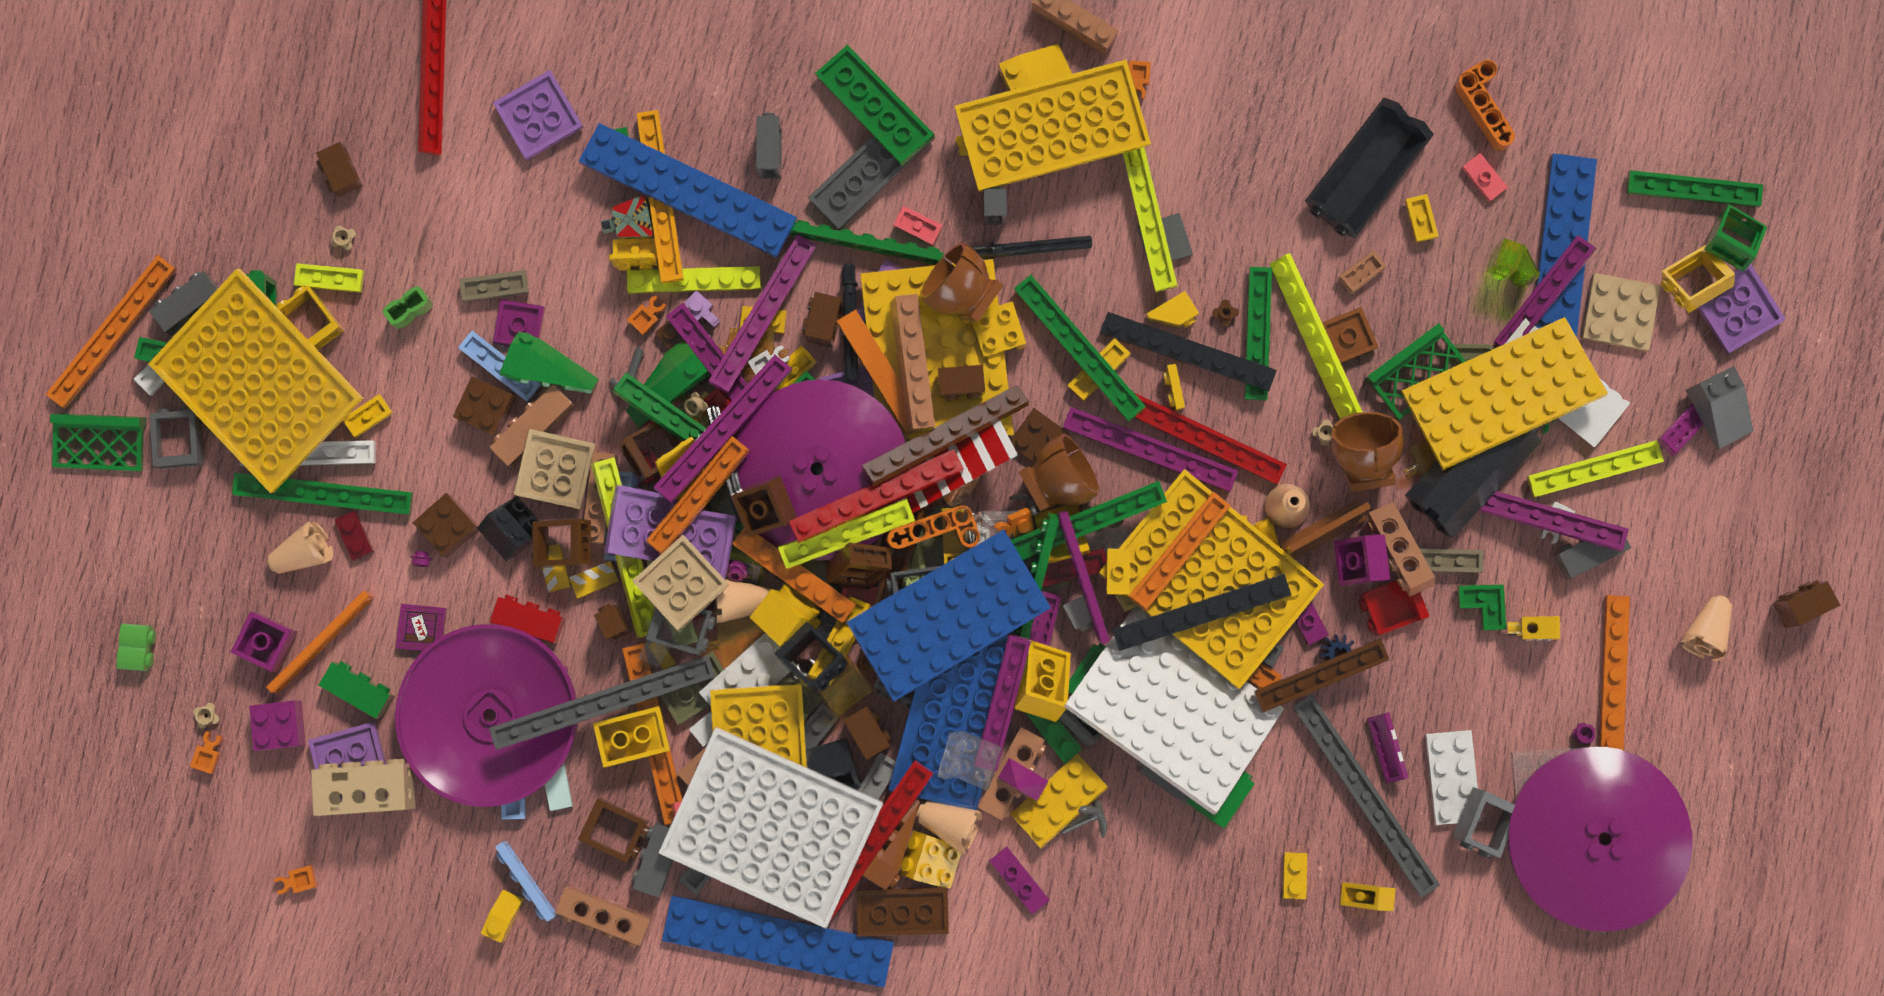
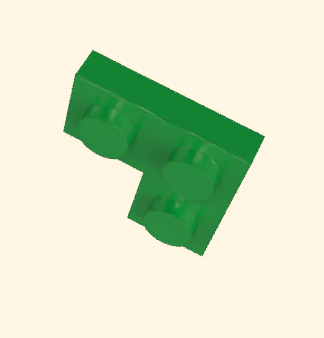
[1457,584,1506,631]

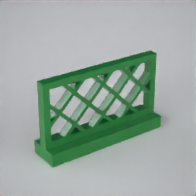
[1365,323,1466,420]
[50,413,147,471]

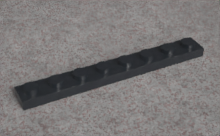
[1100,312,1277,392]
[1112,574,1292,651]

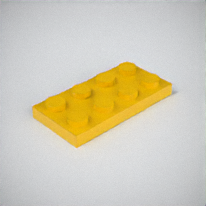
[1011,753,1108,849]

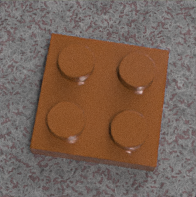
[1322,307,1379,363]

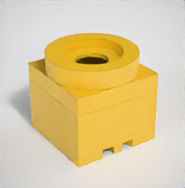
[750,584,821,646]

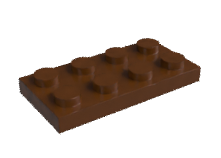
[856,887,949,937]

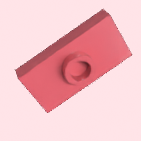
[1462,153,1508,202]

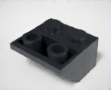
[477,496,539,561]
[806,738,861,790]

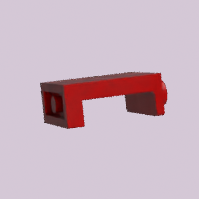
[1358,581,1430,637]

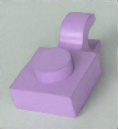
[684,290,720,328]

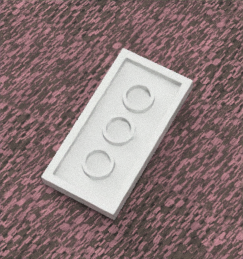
[699,633,797,705]
[1425,730,1481,825]

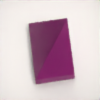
[998,758,1049,801]

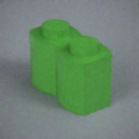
[382,286,433,329]
[116,624,156,671]

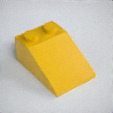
[998,44,1072,91]
[1014,640,1071,722]
[593,706,670,768]

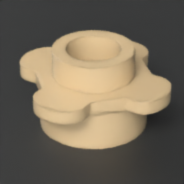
[331,226,356,250]
[684,392,708,419]
[1312,419,1333,446]
[193,703,220,729]

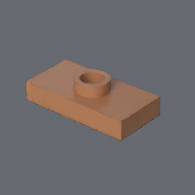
[1338,250,1387,295]

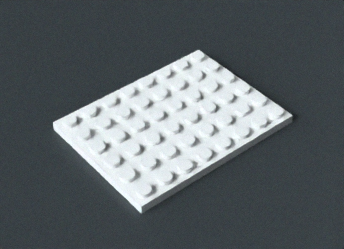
[1064,606,1284,815]
[659,727,883,928]

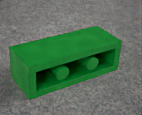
[318,660,395,719]

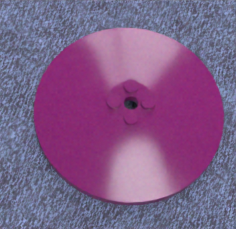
[736,380,910,561]
[395,624,578,807]
[1507,747,1693,932]

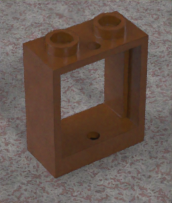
[618,422,683,483]
[532,519,591,568]
[826,542,892,589]
[578,798,650,863]

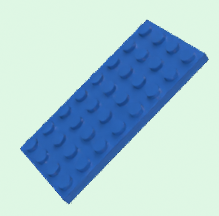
[846,530,1051,702]
[888,634,1016,810]

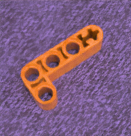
[1455,60,1515,151]
[886,506,980,549]

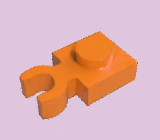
[1128,60,1151,100]
[627,295,667,336]
[993,507,1034,538]
[190,731,223,774]
[274,865,318,894]

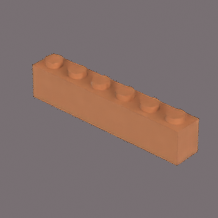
[890,294,935,434]

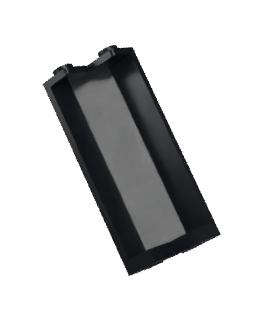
[1305,97,1434,238]
[1405,429,1541,539]

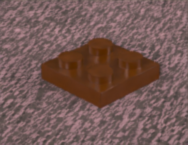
[1010,408,1070,463]

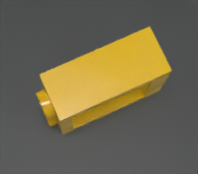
[1661,245,1735,313]
[276,285,344,350]

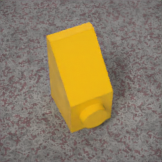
[1145,291,1199,328]
[1340,882,1396,911]
[480,890,524,943]

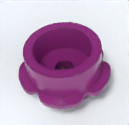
[410,551,433,567]
[726,561,747,582]
[1573,723,1595,745]

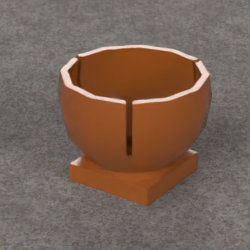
[920,242,1004,322]
[1331,412,1404,492]
[1019,433,1100,511]

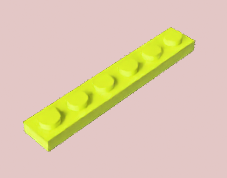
[627,266,761,294]
[1527,440,1664,498]
[778,498,915,569]

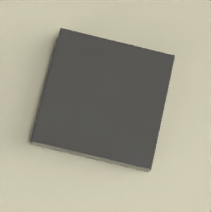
[1137,213,1193,267]

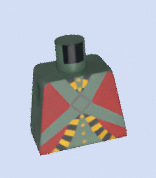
[601,195,655,239]

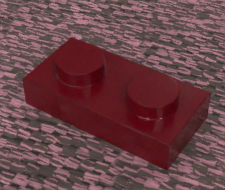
[334,510,375,561]

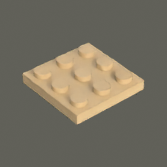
[1581,273,1660,352]
[513,429,596,509]
[632,535,729,632]

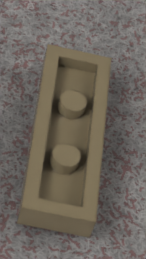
[459,270,529,302]
[1414,548,1483,573]

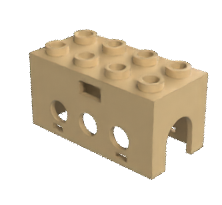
[311,759,415,816]

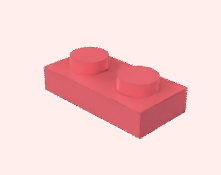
[893,206,943,246]

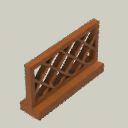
[1278,499,1371,560]

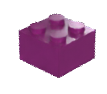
[1334,534,1390,586]
[230,611,298,672]
[249,700,306,751]

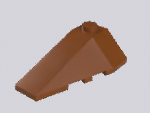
[863,799,920,890]

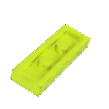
[294,263,364,293]

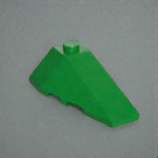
[499,331,599,394]
[626,340,711,429]

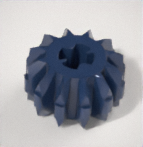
[1319,634,1355,660]

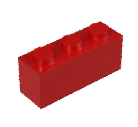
[490,594,566,644]

